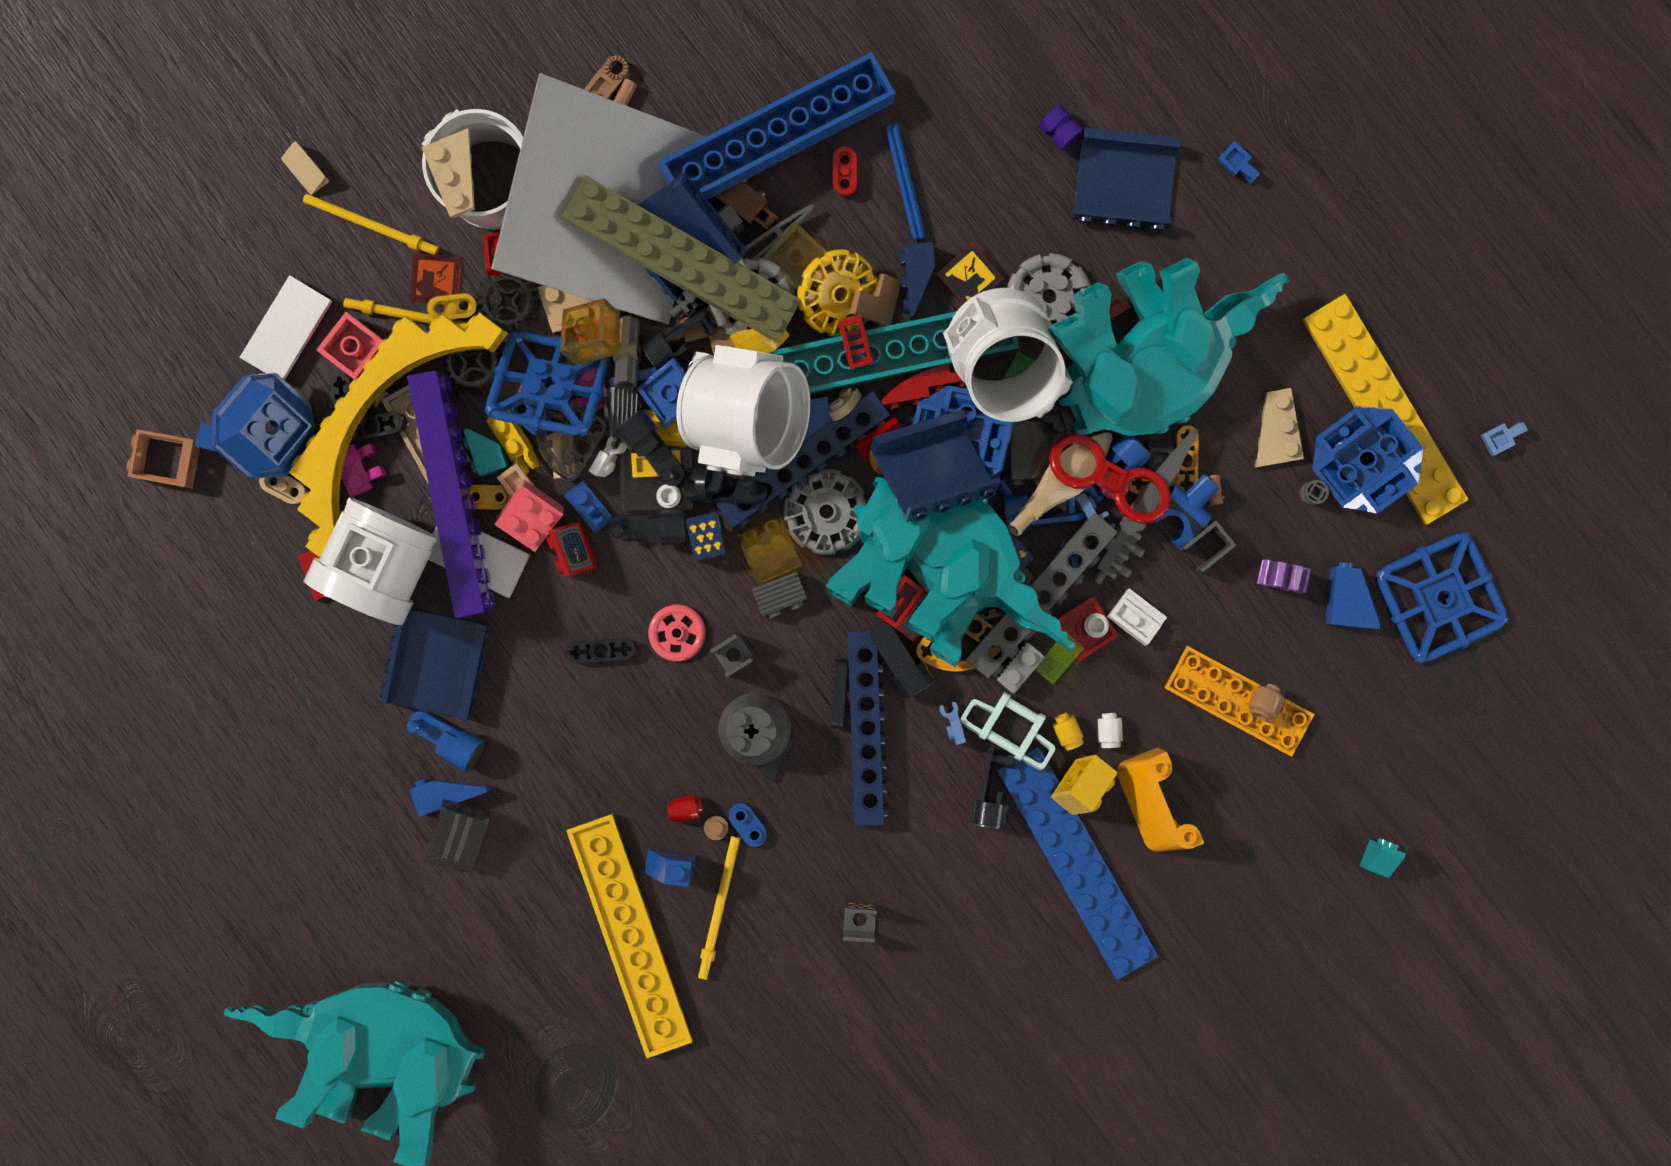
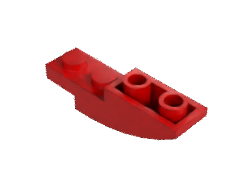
[881,364,976,410]

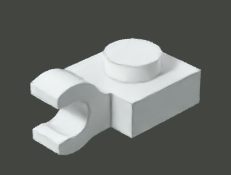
[589,436,627,477]

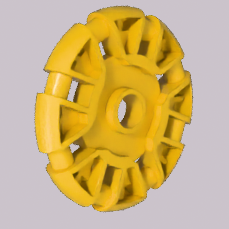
[797,249,878,337]

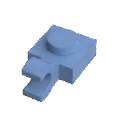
[1480,422,1528,456]
[939,702,966,745]

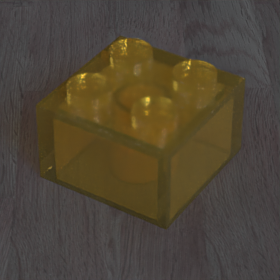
[762,222,828,293]
[560,298,620,365]

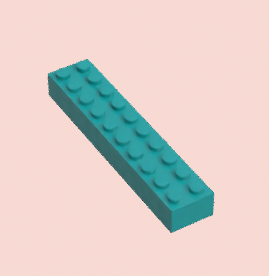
[772,311,1019,395]

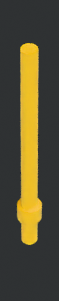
[303,194,439,256]
[343,298,468,331]
[698,836,741,980]

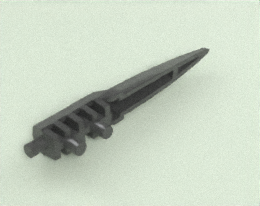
[669,205,814,319]
[1092,429,1198,585]

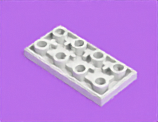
[240,275,333,380]
[428,526,530,598]

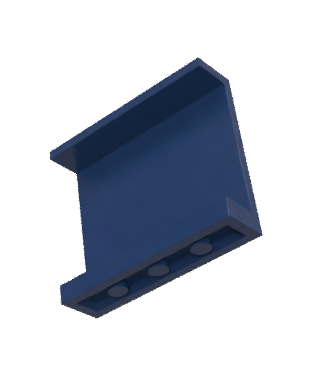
[1073,128,1181,232]
[637,172,746,301]
[871,409,1001,522]
[380,609,490,721]

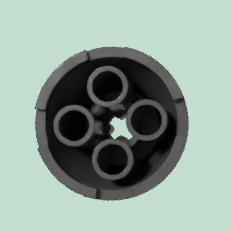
[719,693,791,765]

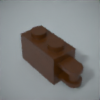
[713,179,780,231]

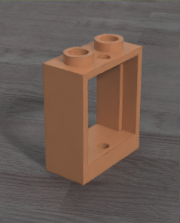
[127,429,200,489]

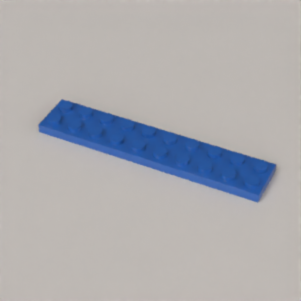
[997,746,1158,980]

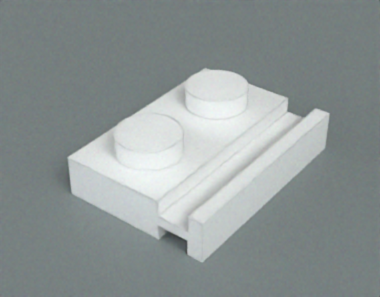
[1107,589,1167,646]

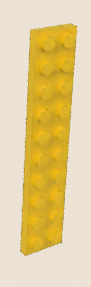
[1302,294,1468,525]
[566,813,693,1058]

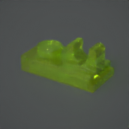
[1035,633,1084,684]

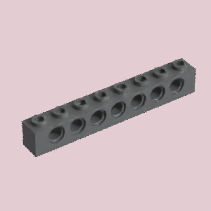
[965,513,1117,678]

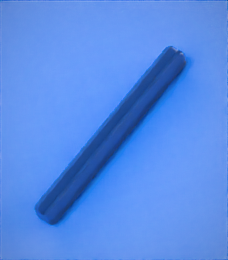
[885,123,925,241]

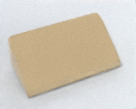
[281,141,330,196]

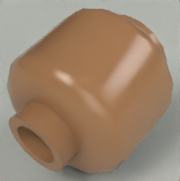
[1248,684,1285,722]

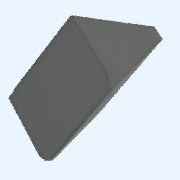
[1147,440,1174,470]

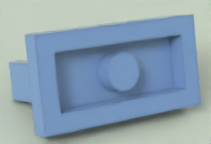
[1076,493,1115,541]

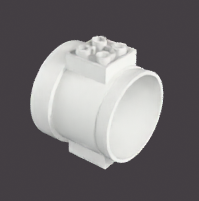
[422,109,523,230]
[943,288,1073,422]
[676,345,810,476]
[304,497,438,625]

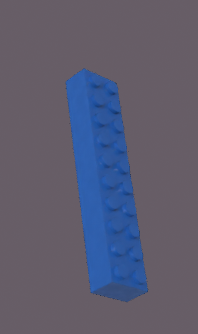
[659,52,896,200]

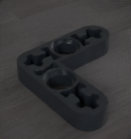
[330,373,407,442]

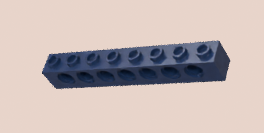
[716,392,890,529]
[847,631,888,826]

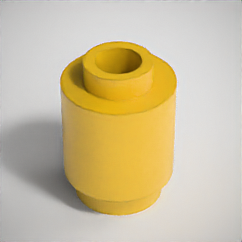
[1052,713,1084,751]

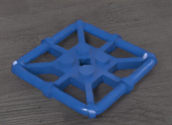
[485,330,611,437]
[1376,532,1509,664]

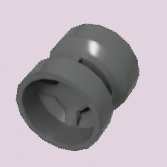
[1299,480,1329,505]

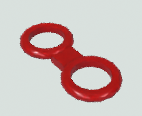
[1049,434,1171,524]

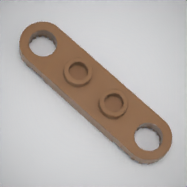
[584,55,629,99]

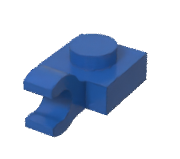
[1217,141,1260,184]

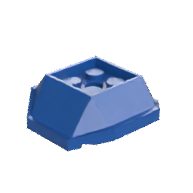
[211,372,316,479]
[913,385,1014,479]
[1312,406,1424,513]

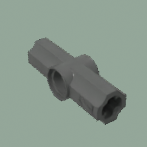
[613,316,642,391]

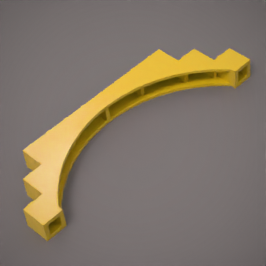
[289,313,508,558]

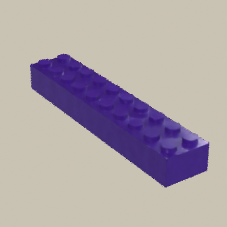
[407,370,495,618]

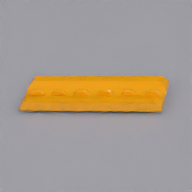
[1164,646,1315,757]

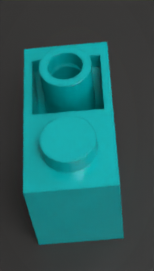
[462,429,510,477]
[1360,838,1406,878]

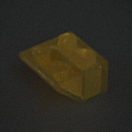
[737,516,802,585]

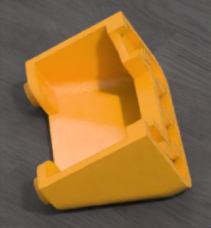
[1117,748,1204,852]

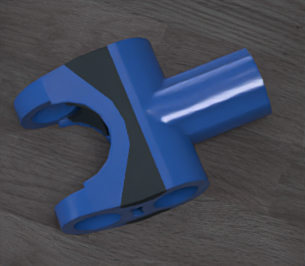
[1151,474,1220,547]

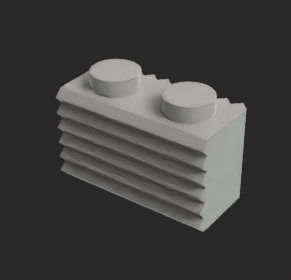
[995,643,1045,694]

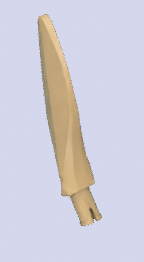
[1008,432,1112,536]

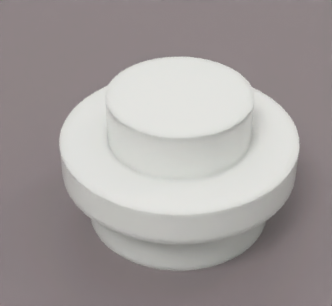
[656,484,681,508]
[1084,613,1109,638]

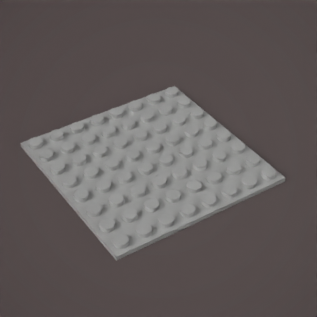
[491,73,707,325]

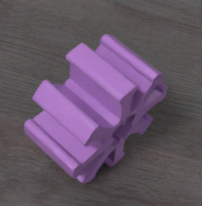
[1257,560,1311,593]

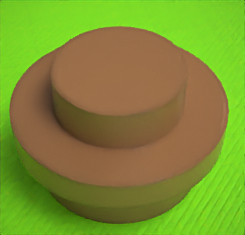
[704,816,728,840]

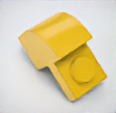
[730,329,790,353]

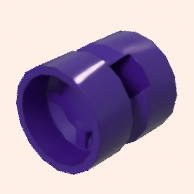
[1038,104,1084,151]

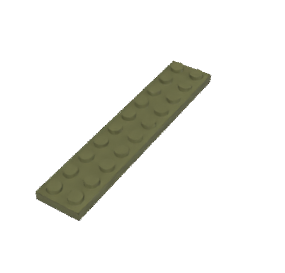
[561,175,801,343]

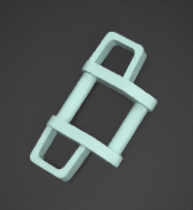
[960,692,1055,771]

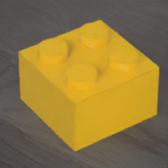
[1050,755,1118,815]

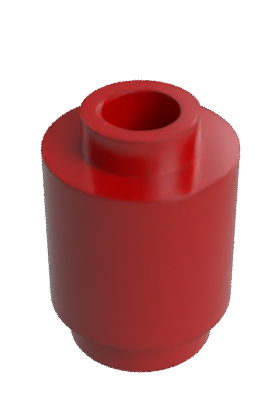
[667,795,704,823]

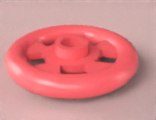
[648,604,706,662]

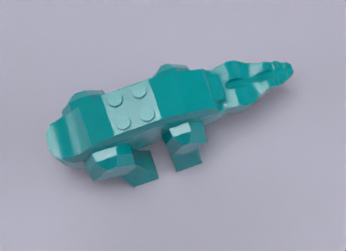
[1048,258,1289,436]
[826,477,1076,668]
[224,980,485,1166]

